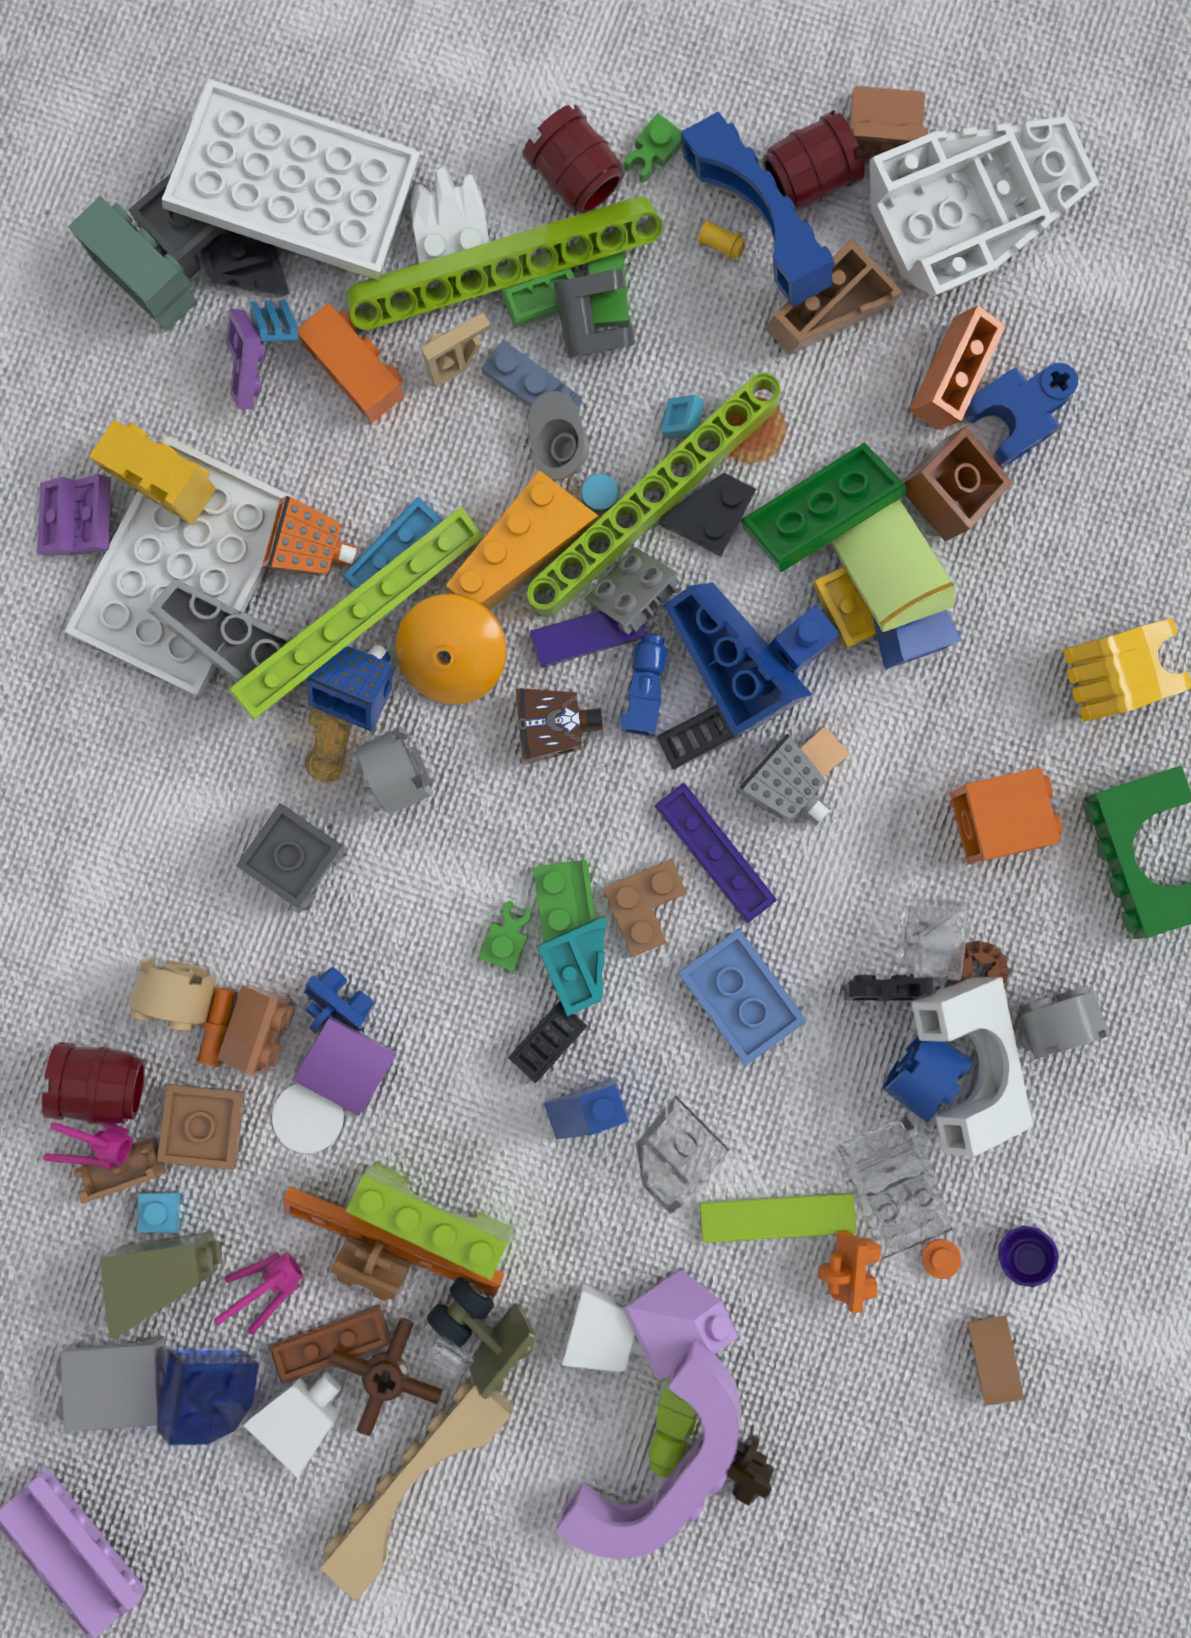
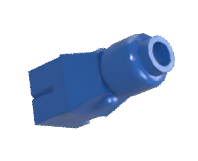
[620,634,668,737]

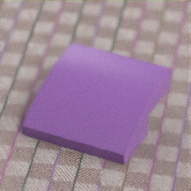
[37,474,111,556]
[292,1015,397,1116]

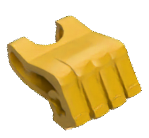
[1063,618,1191,722]

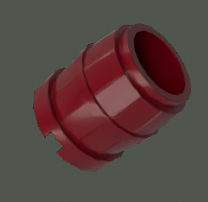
[522,104,624,214]
[763,110,865,211]
[42,1042,145,1124]

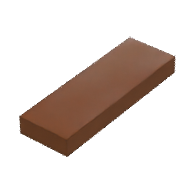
[269,1304,392,1384]

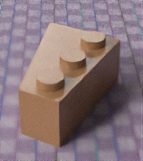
[765,238,903,355]

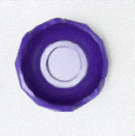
[998,1225,1059,1287]

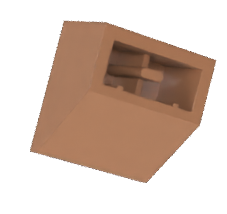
[217,985,295,1076]

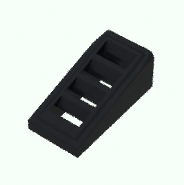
[656,705,743,770]
[508,1001,588,1083]

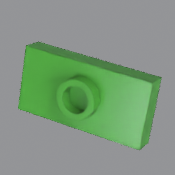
[588,252,629,328]
[502,268,574,328]

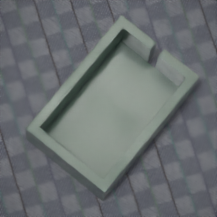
[68,196,197,332]

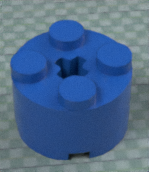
[882,1035,973,1123]

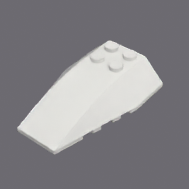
[870,116,1099,297]

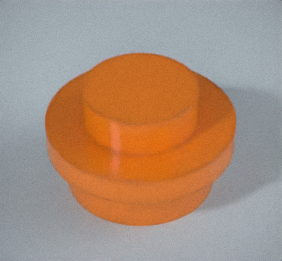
[922,1239,961,1279]

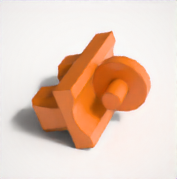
[818,1230,881,1313]

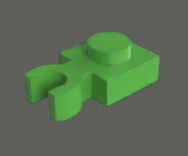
[624,113,682,183]
[478,901,532,972]

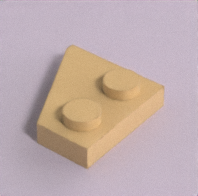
[421,312,491,387]

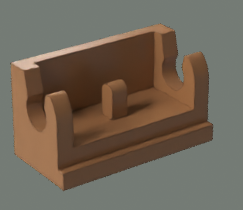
[74,1136,167,1204]

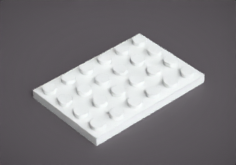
[162,78,421,280]
[64,436,299,698]

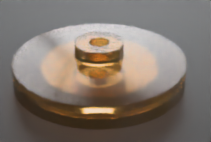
[726,396,786,463]

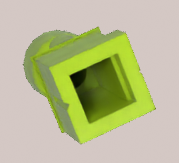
[648,1376,699,1477]

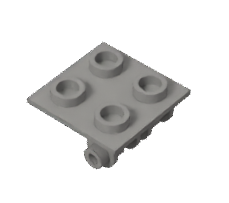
[584,547,680,636]

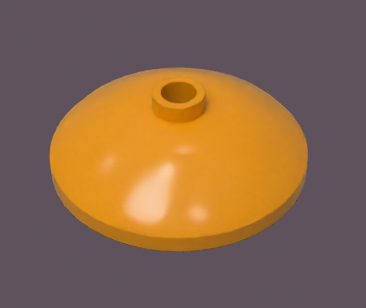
[396,593,507,704]

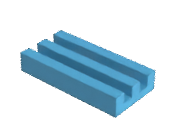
[250,300,298,342]

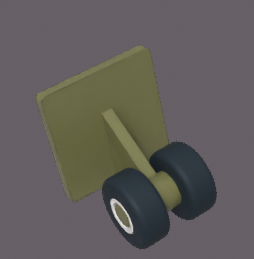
[427,1277,536,1399]

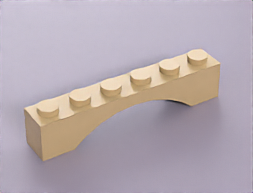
[320,1379,514,1601]

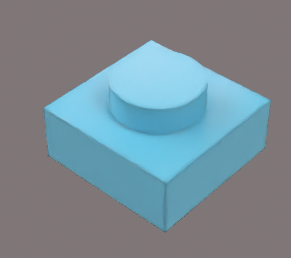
[661,395,705,439]
[137,1191,180,1233]

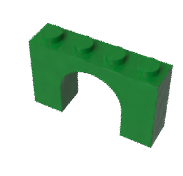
[1084,765,1191,939]

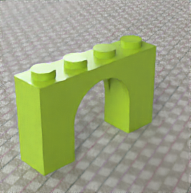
[346,1163,514,1280]

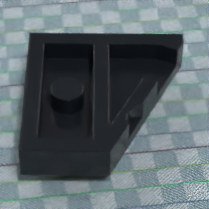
[200,233,290,296]

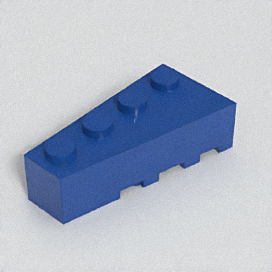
[664,582,813,736]

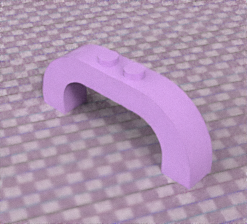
[555,1340,741,1559]

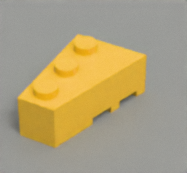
[89,420,217,525]

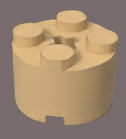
[129,958,217,1031]

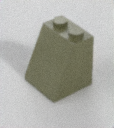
[100,1231,222,1339]

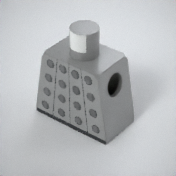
[736,734,831,825]

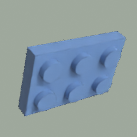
[678,928,807,1066]

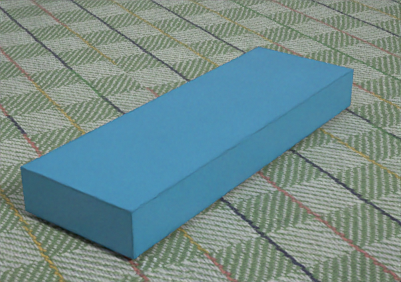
[342,497,443,589]

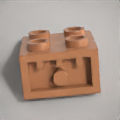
[850,86,928,160]

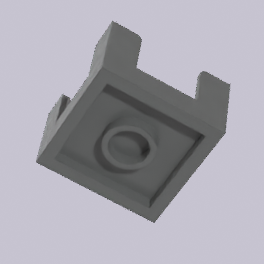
[128,171,235,279]
[236,803,349,911]

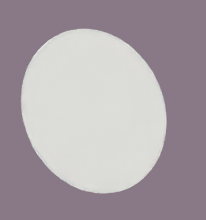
[272,1083,344,1154]

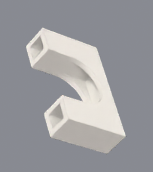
[911,977,1033,1157]

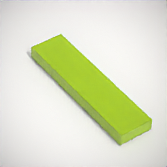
[700,1192,856,1243]

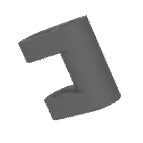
[553,268,636,358]

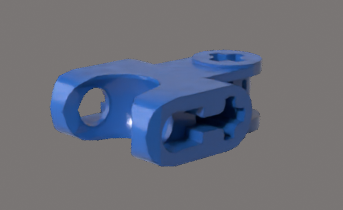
[964,363,1078,467]

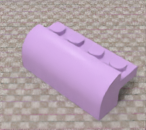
[0,1467,146,1638]

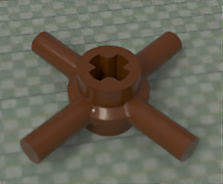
[328,1318,443,1436]

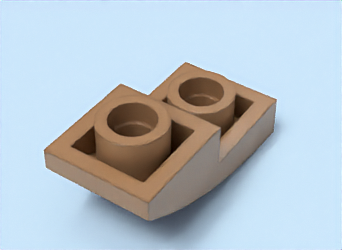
[967,1315,1024,1406]

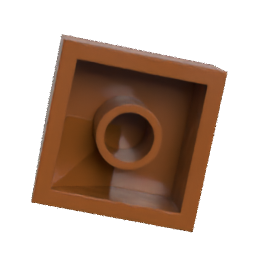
[902,426,1013,541]

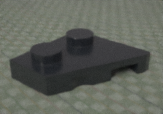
[659,473,756,557]
[843,975,933,1001]

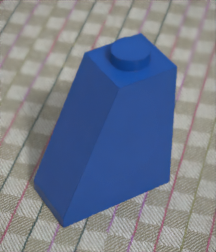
[544,1077,629,1139]

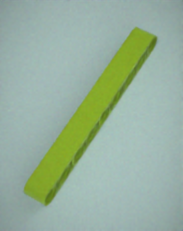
[345,196,663,330]
[527,372,781,617]

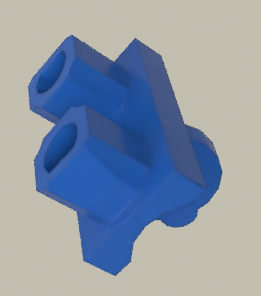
[304,967,374,1034]

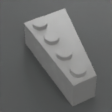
[147,578,293,708]

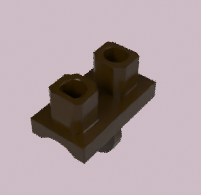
[726,1434,774,1506]

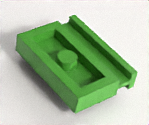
[533,859,596,942]

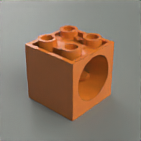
[949,767,1062,865]

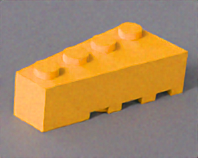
[445,470,598,610]

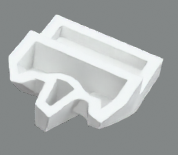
[410,166,489,263]

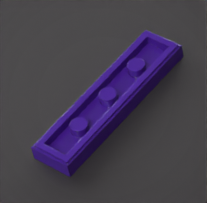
[654,783,777,924]

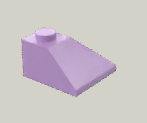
[623,1269,739,1380]

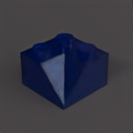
[157,1350,259,1445]

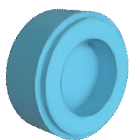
[581,474,618,513]

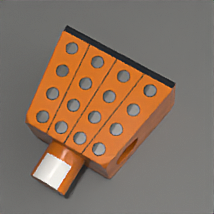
[262,496,356,576]

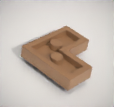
[603,859,687,957]

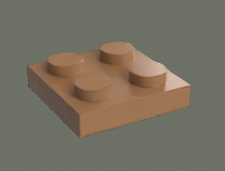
[157,1084,245,1170]

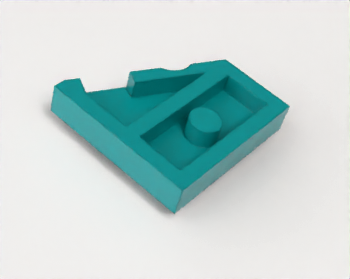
[536,916,607,1016]

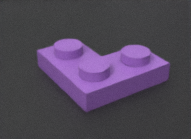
[226,308,265,410]

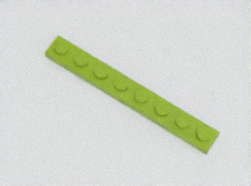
[228,506,484,720]

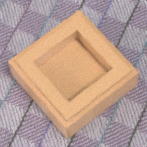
[800,726,850,777]

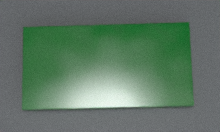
[741,442,907,572]

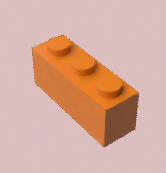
[298,303,405,424]
[909,305,1006,430]

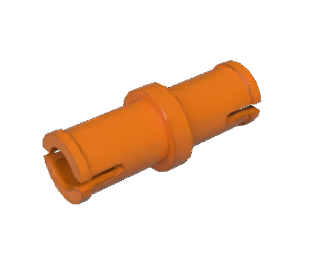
[197,987,238,1067]

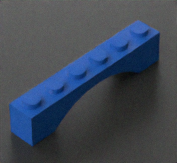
[680,111,835,307]

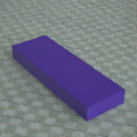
[530,611,647,668]

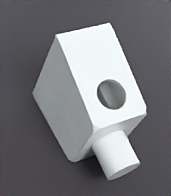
[562,1284,647,1372]
[243,1373,342,1477]

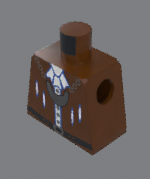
[516,688,603,764]

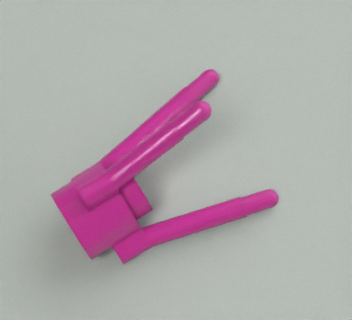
[43,1122,133,1170]
[214,1251,303,1334]

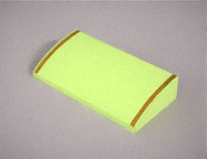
[830,499,955,632]

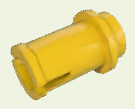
[698,220,747,261]

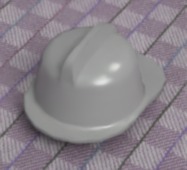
[528,390,590,481]

